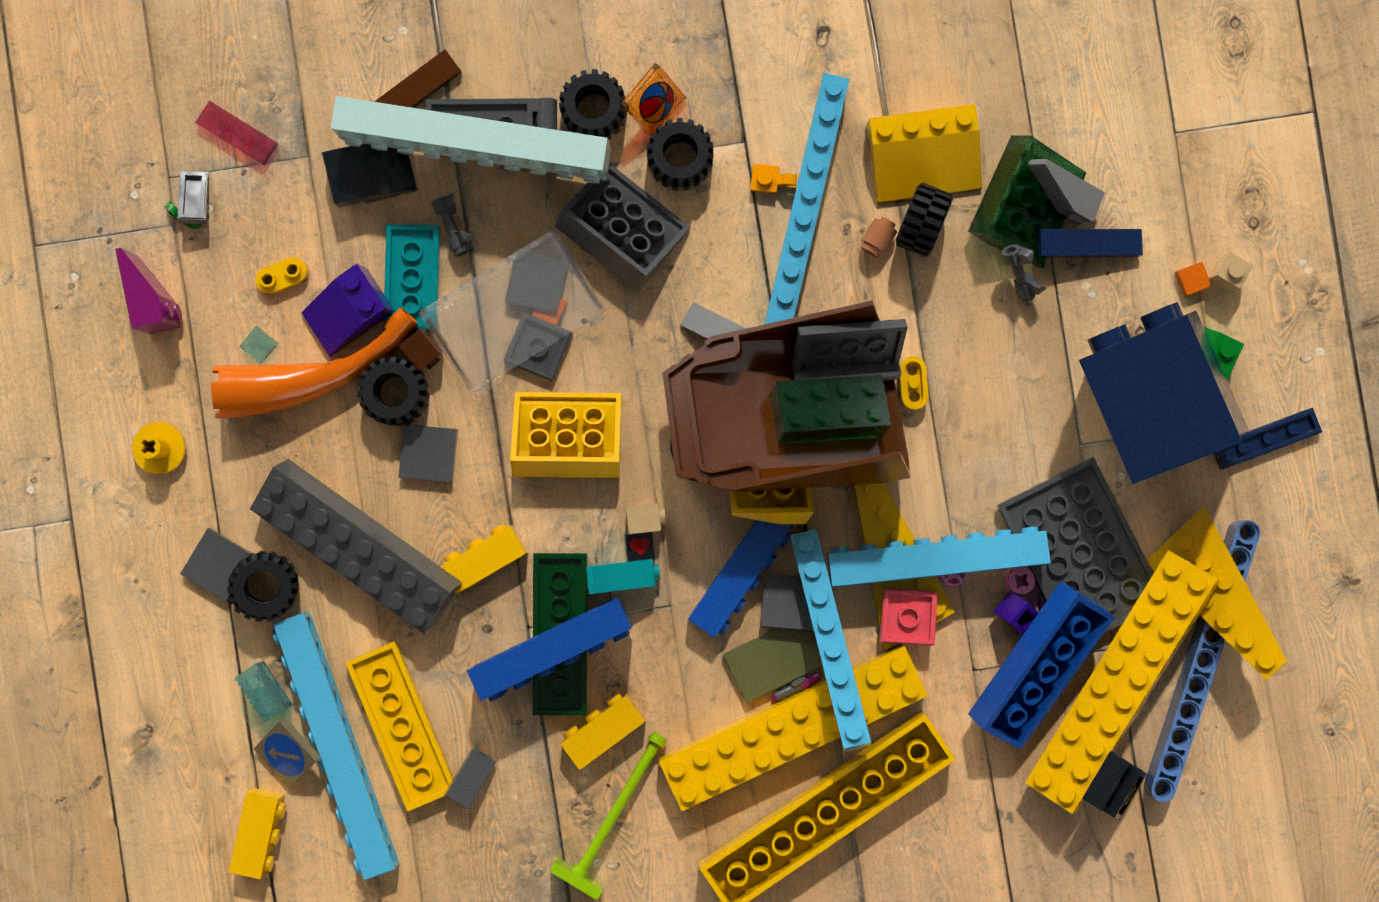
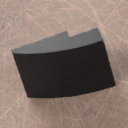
[322,144,418,208]
[1082,751,1147,820]

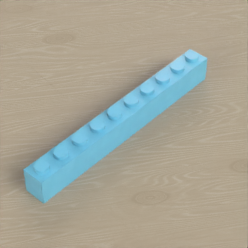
[765,73,850,324]
[272,611,400,880]

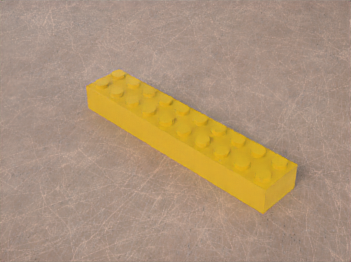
[1025,550,1220,814]
[659,644,928,811]
[699,710,957,902]

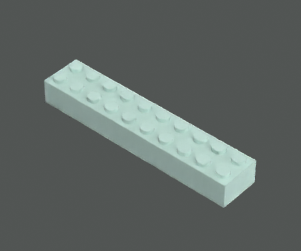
[330,96,611,184]

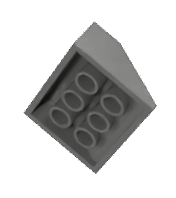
[555,163,691,292]

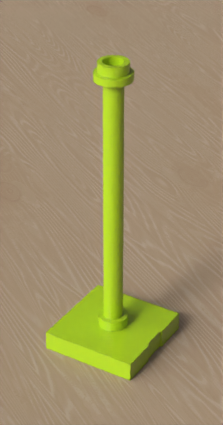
[550,731,667,900]

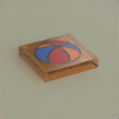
[621,63,687,136]

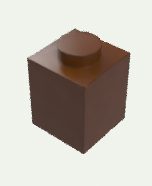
[399,325,443,371]

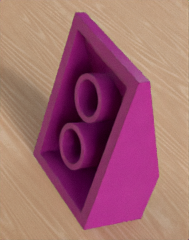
[115,248,182,334]

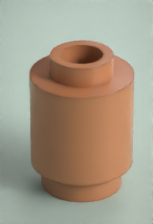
[860,216,897,258]

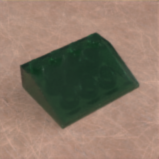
[968,135,1087,268]

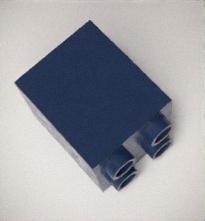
[1079,302,1249,484]

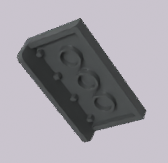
[792,319,908,387]

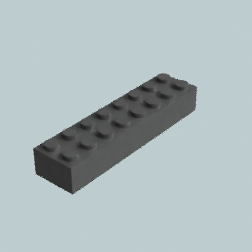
[250,459,462,634]

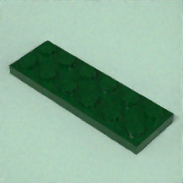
[533,553,588,715]

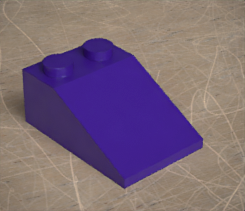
[301,263,395,357]

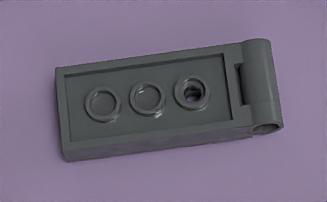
[426,98,557,157]

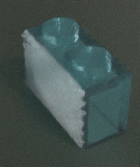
[235,661,293,722]

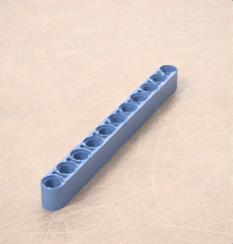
[1144,520,1261,802]

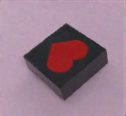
[626,532,655,561]

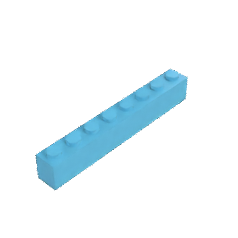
[827,527,1051,587]
[790,529,871,752]

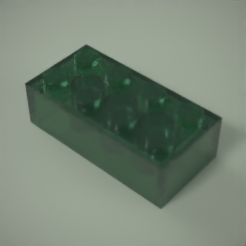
[770,375,891,444]

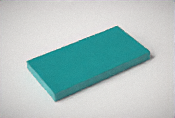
[383,224,441,332]

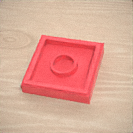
[880,588,938,646]

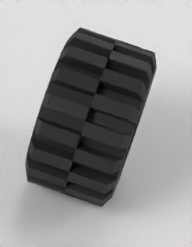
[559,69,627,140]
[647,118,714,191]
[896,183,953,257]
[357,357,430,426]
[227,551,299,622]

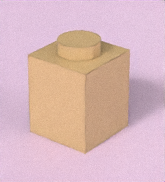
[1209,252,1253,293]
[626,504,666,534]

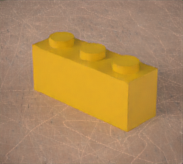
[440,524,528,594]
[561,693,646,770]
[228,788,286,879]

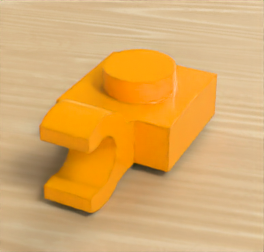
[750,163,797,194]

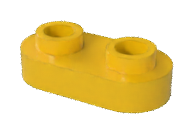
[255,257,309,295]
[899,356,928,410]

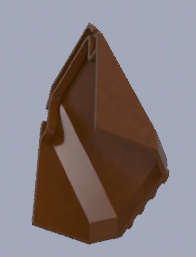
[662,300,911,492]

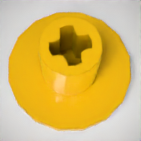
[132,421,186,475]

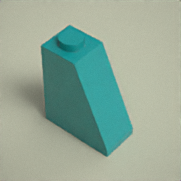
[586,559,660,594]

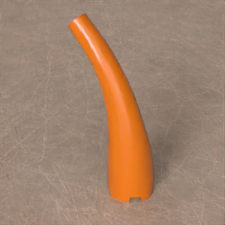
[211,307,418,419]

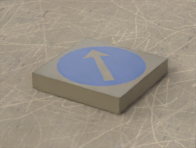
[254,717,321,788]

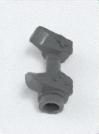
[431,194,472,257]
[1002,244,1046,302]

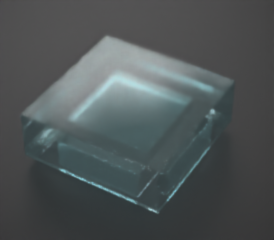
[240,326,279,364]

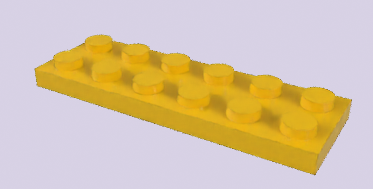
[345,640,454,812]

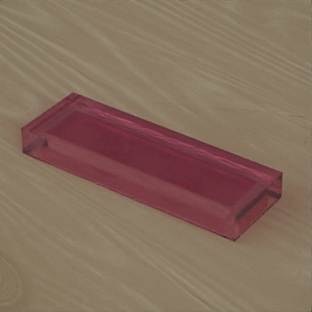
[195,100,278,166]

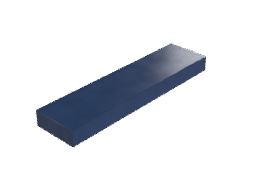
[1037,229,1143,257]
[1214,407,1322,470]

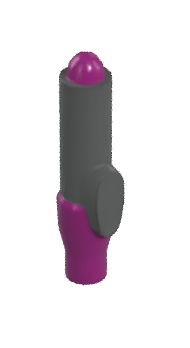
[772,673,821,702]

